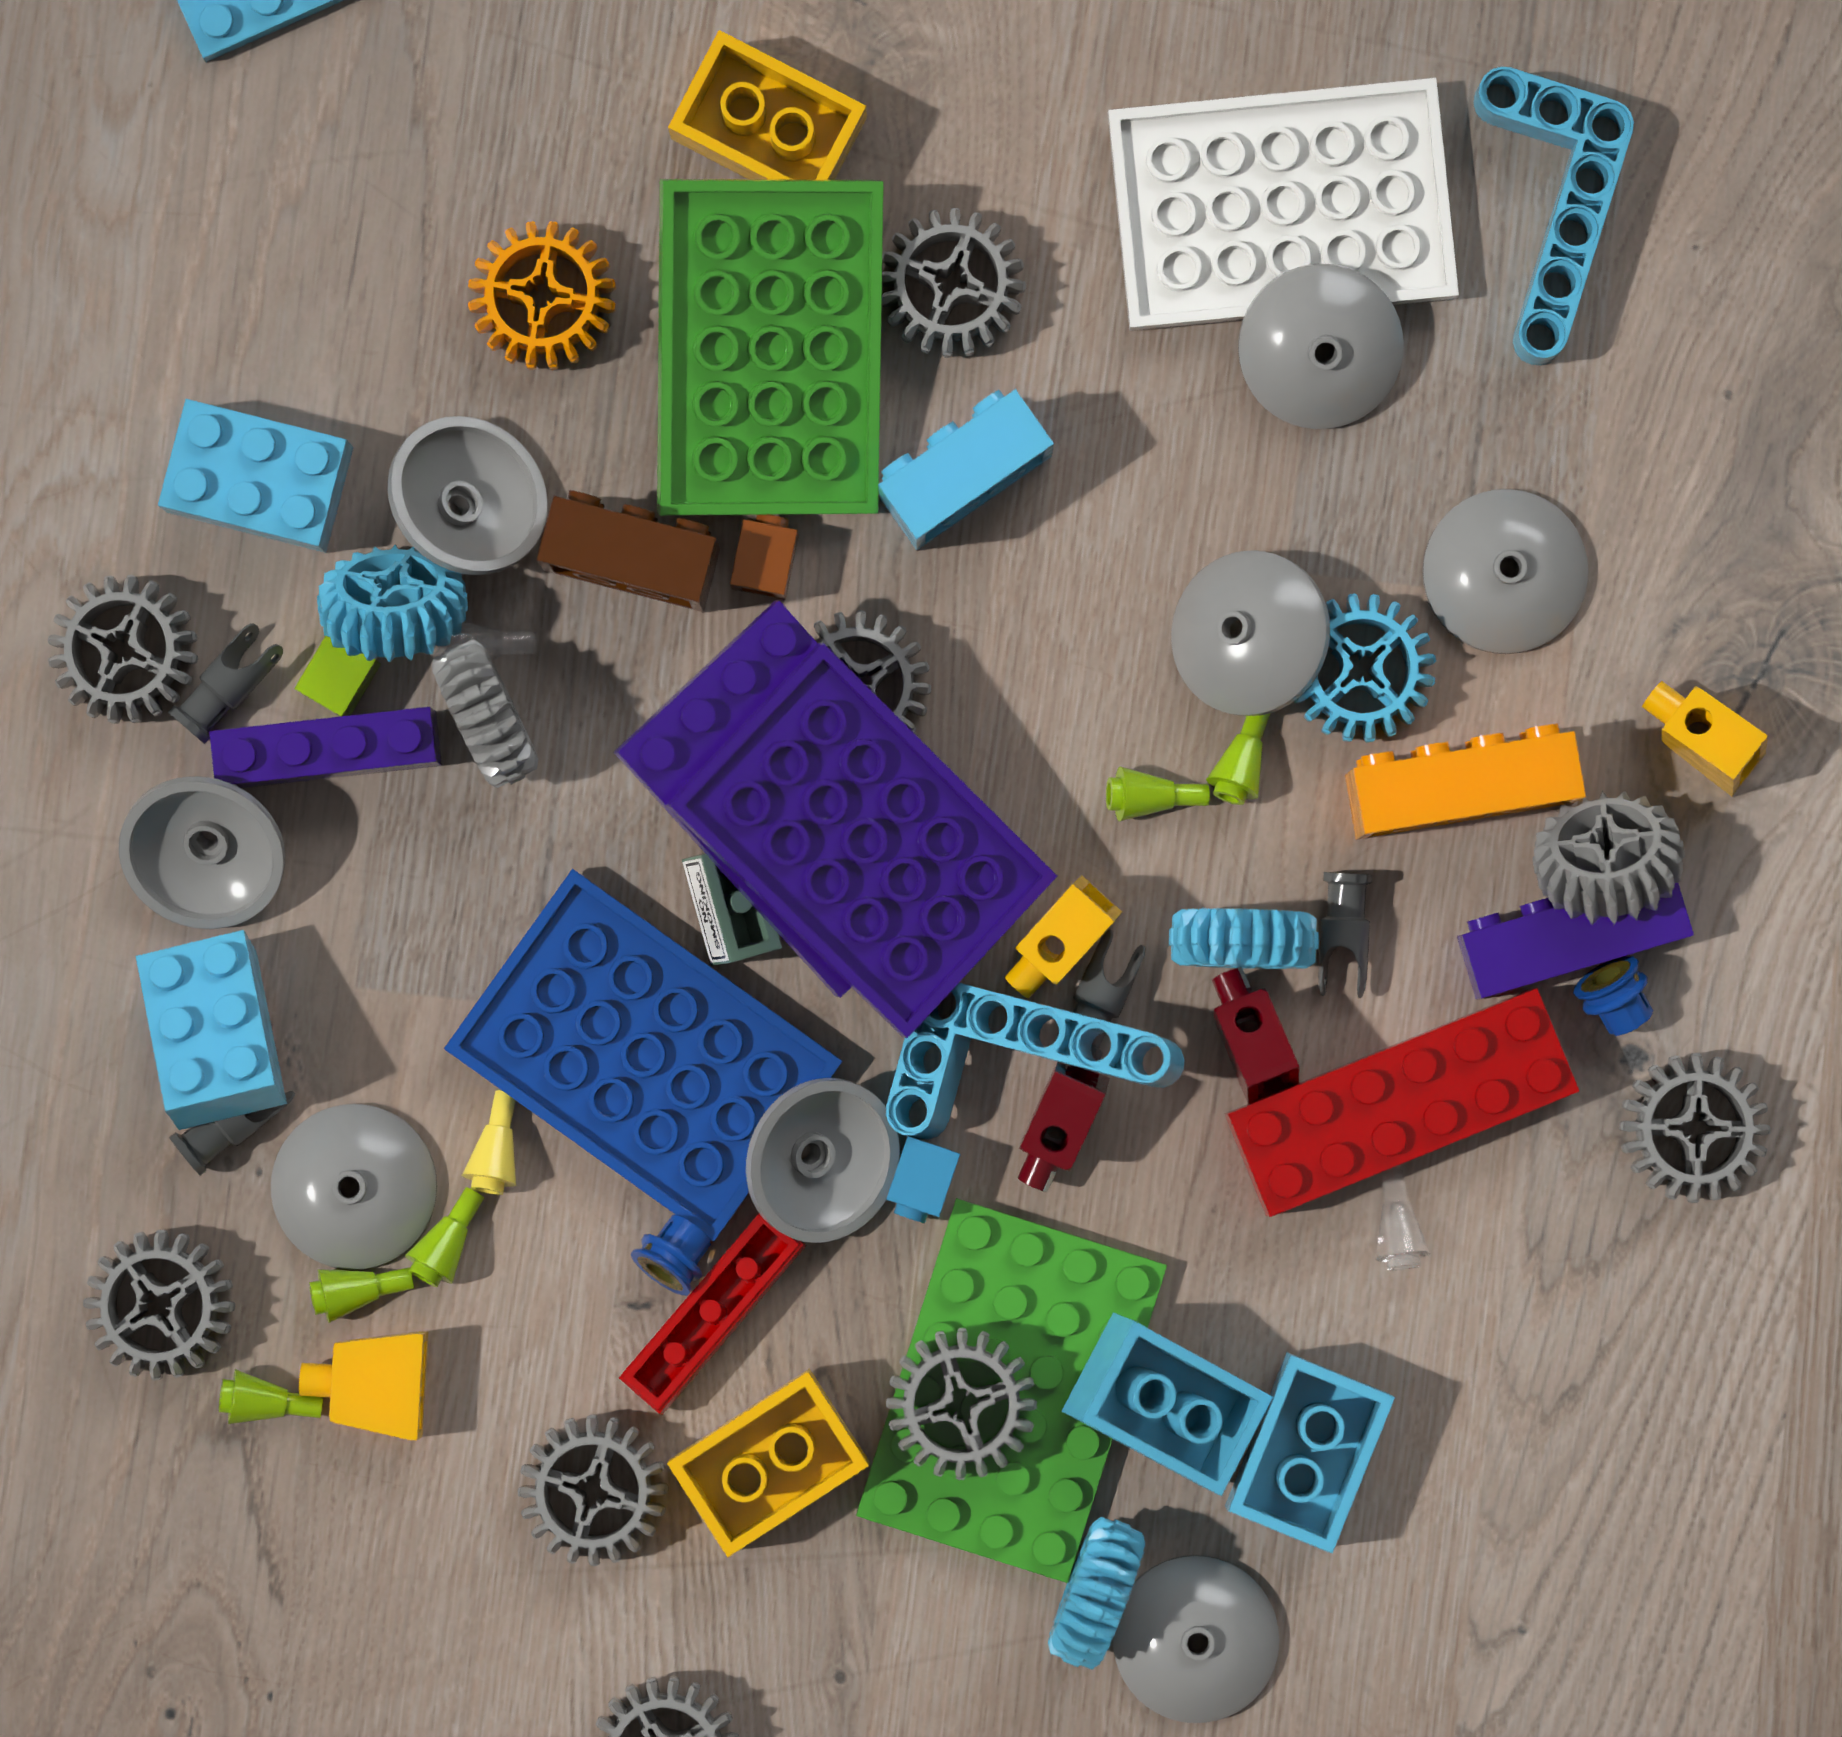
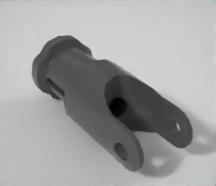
[168,623,283,744]
[1318,872,1372,998]
[1054,929,1146,1061]
[169,1091,295,1176]

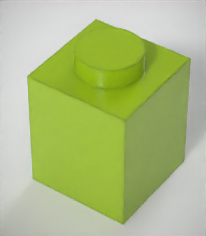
[294,636,381,716]

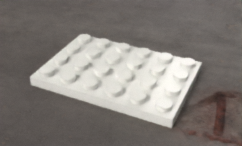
[1108,78,1459,331]

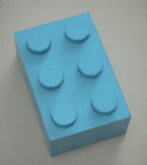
[878,389,1054,551]
[158,399,354,553]
[136,930,287,1130]
[1062,1313,1273,1496]
[1225,1352,1395,1553]

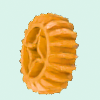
[468,221,616,370]

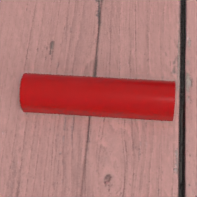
[619,1213,807,1415]

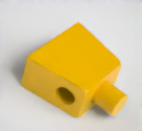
[1642,681,1768,796]
[1004,875,1122,999]
[299,1331,429,1440]

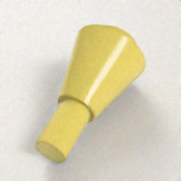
[462,1090,516,1195]

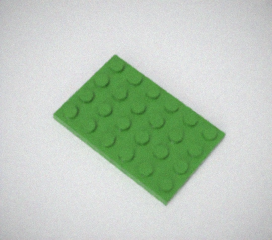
[657,179,884,515]
[856,1198,1167,1583]

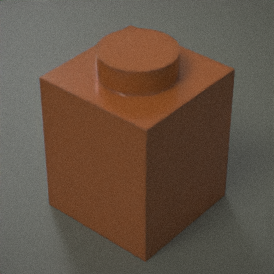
[730,515,799,600]

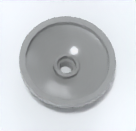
[1238,264,1404,429]
[388,416,548,575]
[1423,489,1588,654]
[1171,550,1330,716]
[119,776,285,929]
[746,1078,900,1243]
[271,1104,437,1270]
[1113,1555,1279,1723]

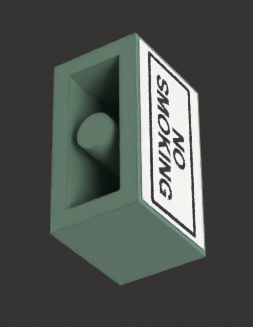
[681,853,782,966]

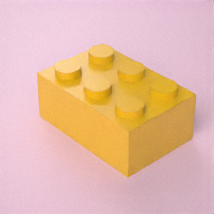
[668,30,867,180]
[667,1368,870,1558]

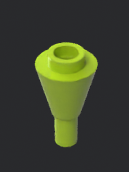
[1206,713,1271,805]
[1106,766,1210,822]
[405,1187,484,1288]
[309,1267,414,1324]
[218,1369,323,1424]

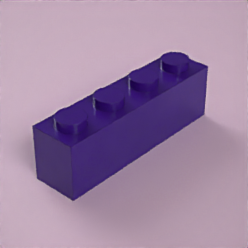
[209,707,442,788]
[1457,883,1694,999]

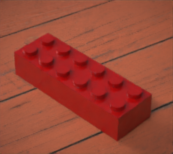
[1224,988,1579,1217]

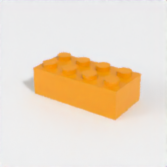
[1345,723,1586,840]

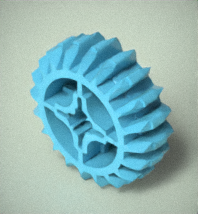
[317,544,468,663]
[1294,594,1436,743]
[1169,908,1319,969]
[1048,1517,1146,1670]

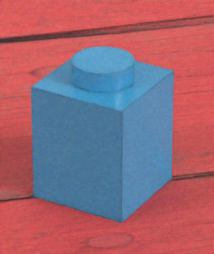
[886,1136,960,1224]

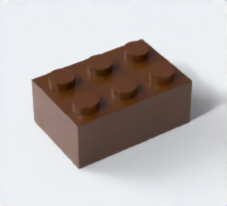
[537,490,720,612]

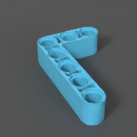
[1473,66,1634,366]
[886,983,1185,1140]

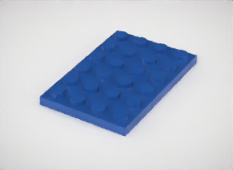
[444,869,843,1242]

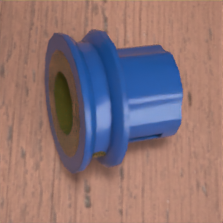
[1574,956,1653,1036]
[631,1215,711,1296]

